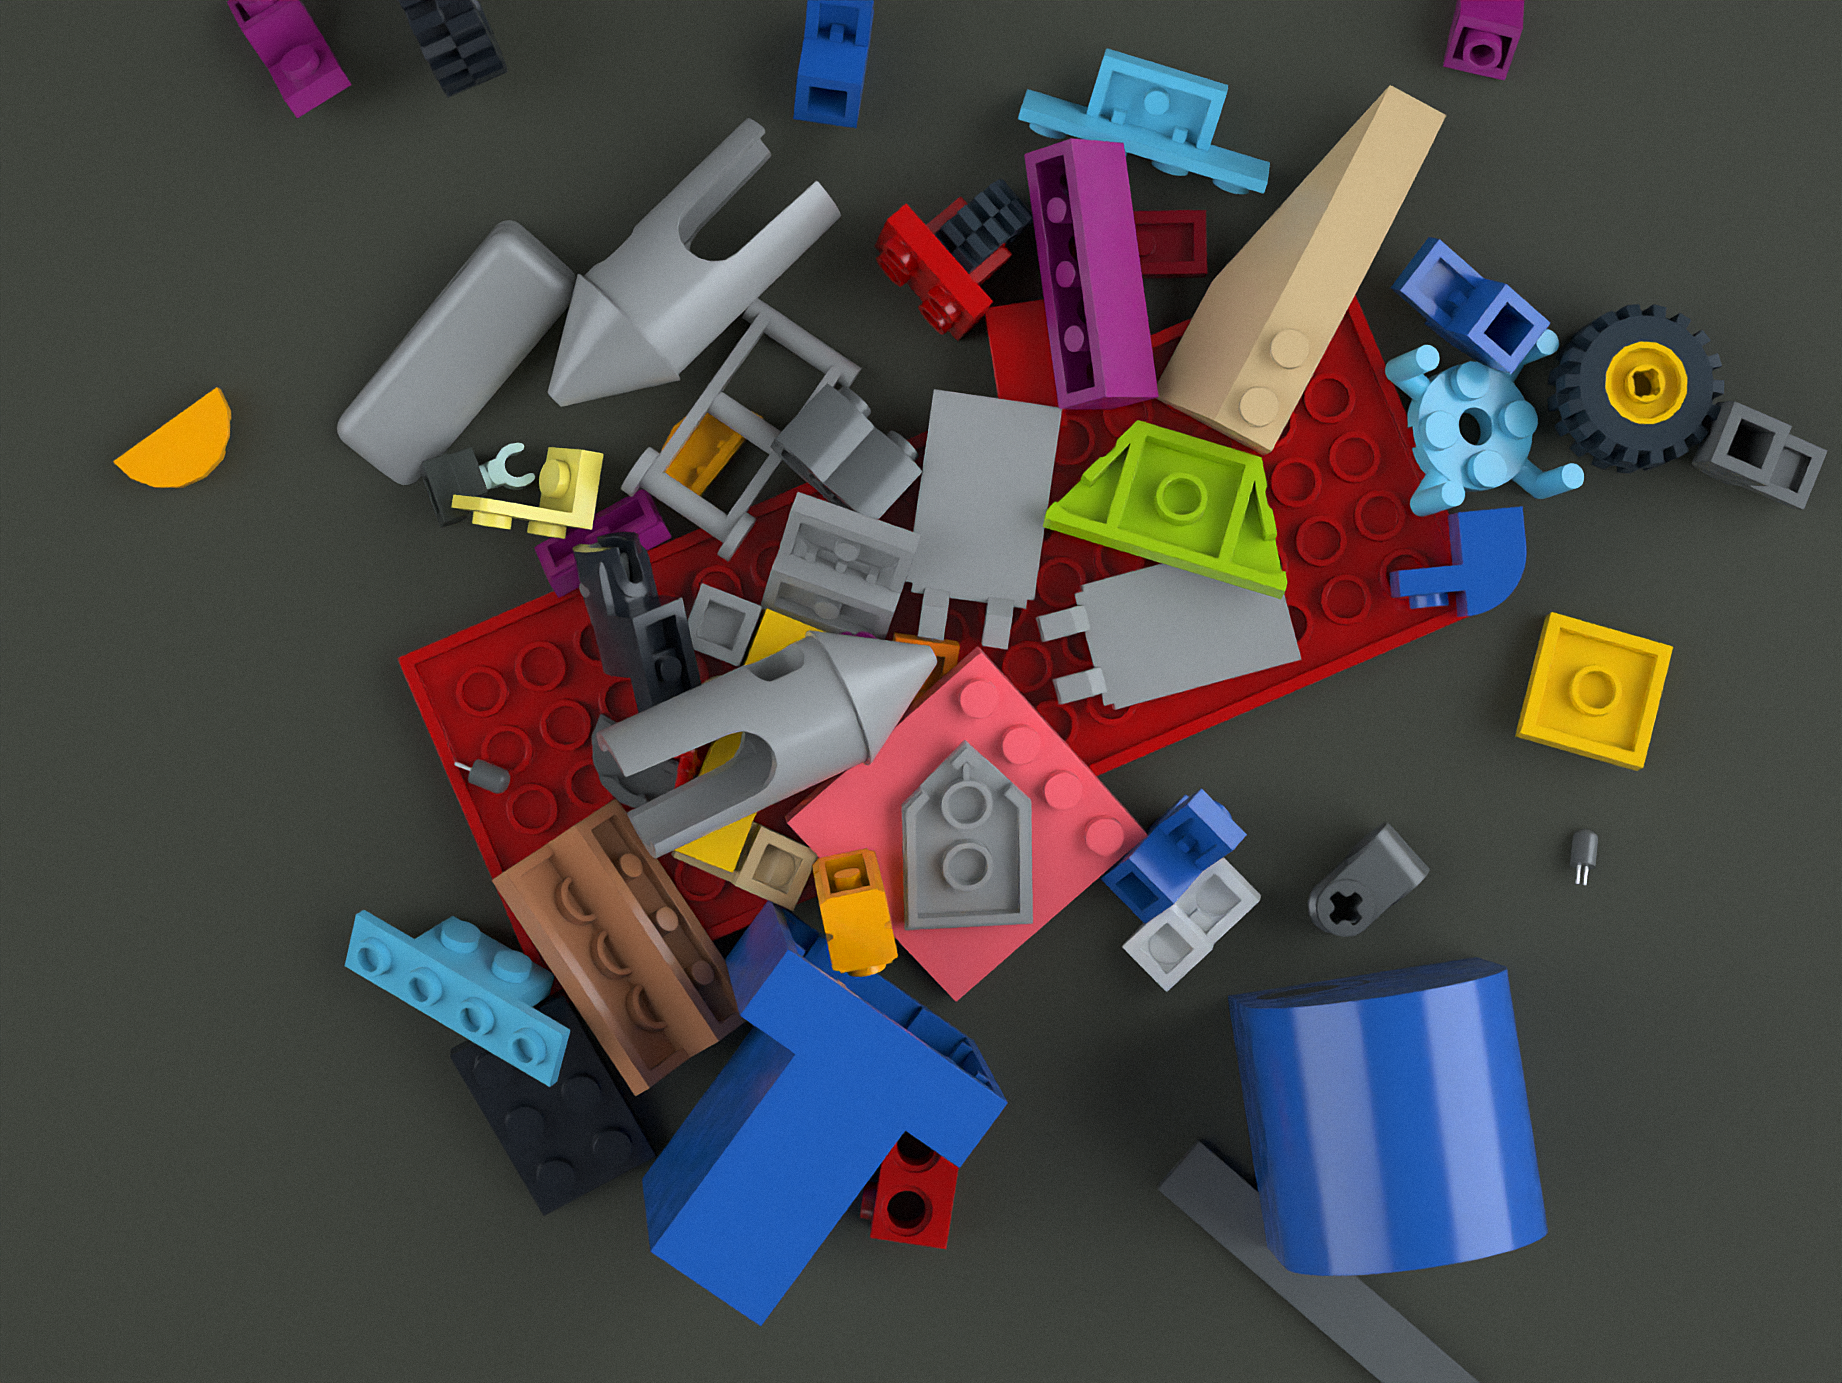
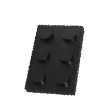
[450,989,656,1216]

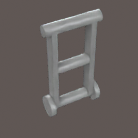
[621,298,862,562]

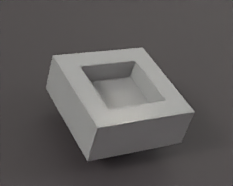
[688,583,763,667]

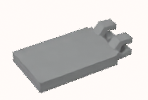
[906,389,1062,650]
[1036,563,1301,710]

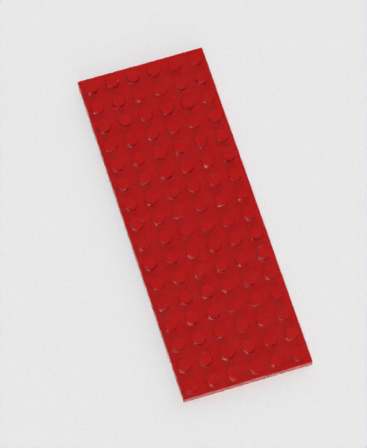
[397,295,1469,1001]

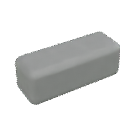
[337,220,576,485]

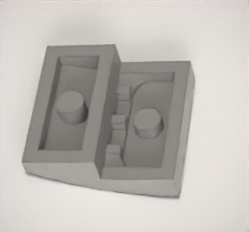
[761,492,921,640]

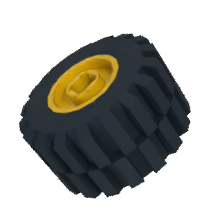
[1547,304,1724,473]

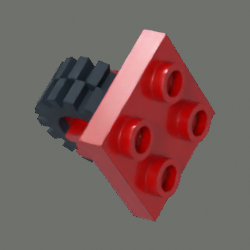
[874,178,1033,341]

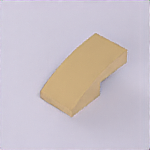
[671,821,818,911]

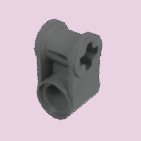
[1307,821,1430,937]

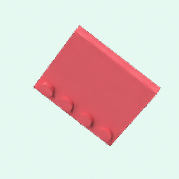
[785,646,1147,1002]

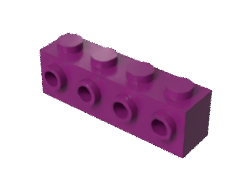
[1024,138,1159,410]

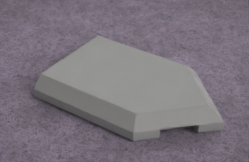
[901,740,1033,930]

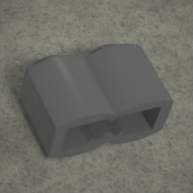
[770,383,923,520]

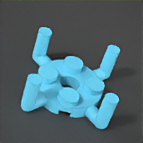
[1385,329,1584,517]

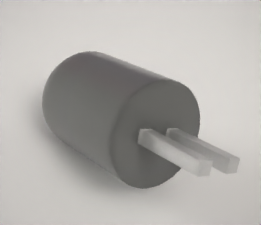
[454,759,510,794]
[1570,829,1598,886]

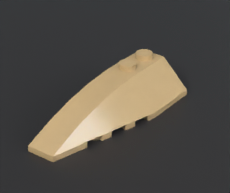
[1157,85,1446,456]

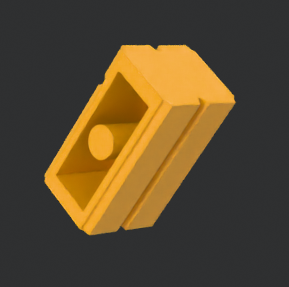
[812,848,898,977]

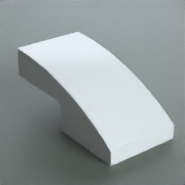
[1122,857,1261,992]

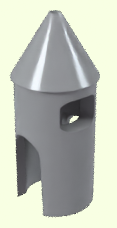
[548,118,841,407]
[596,630,937,859]

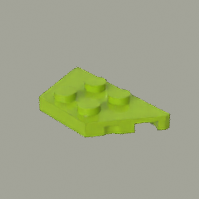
[1042,420,1288,599]

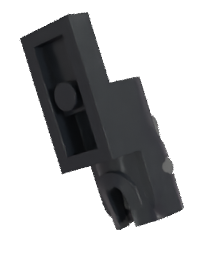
[572,531,702,713]

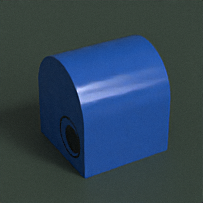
[1228,957,1548,1276]

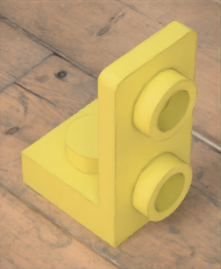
[451,447,604,539]

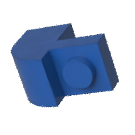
[793,0,874,128]
[1390,237,1550,374]
[1389,506,1527,617]
[1101,788,1247,924]

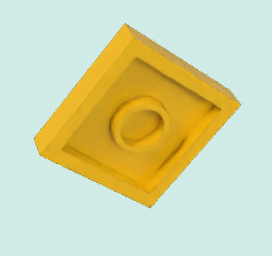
[1515,612,1673,771]

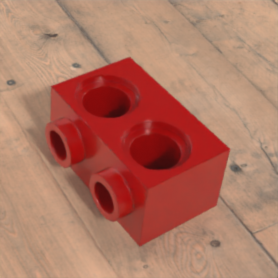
[859,1141,959,1249]

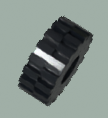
[399,0,508,98]

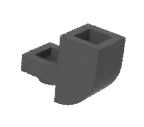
[1692,401,1828,510]

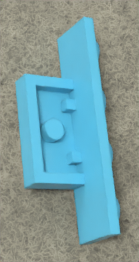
[1018,48,1270,194]
[345,910,570,1087]

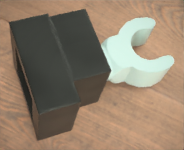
[419,443,535,528]

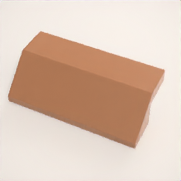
[492,799,747,1096]

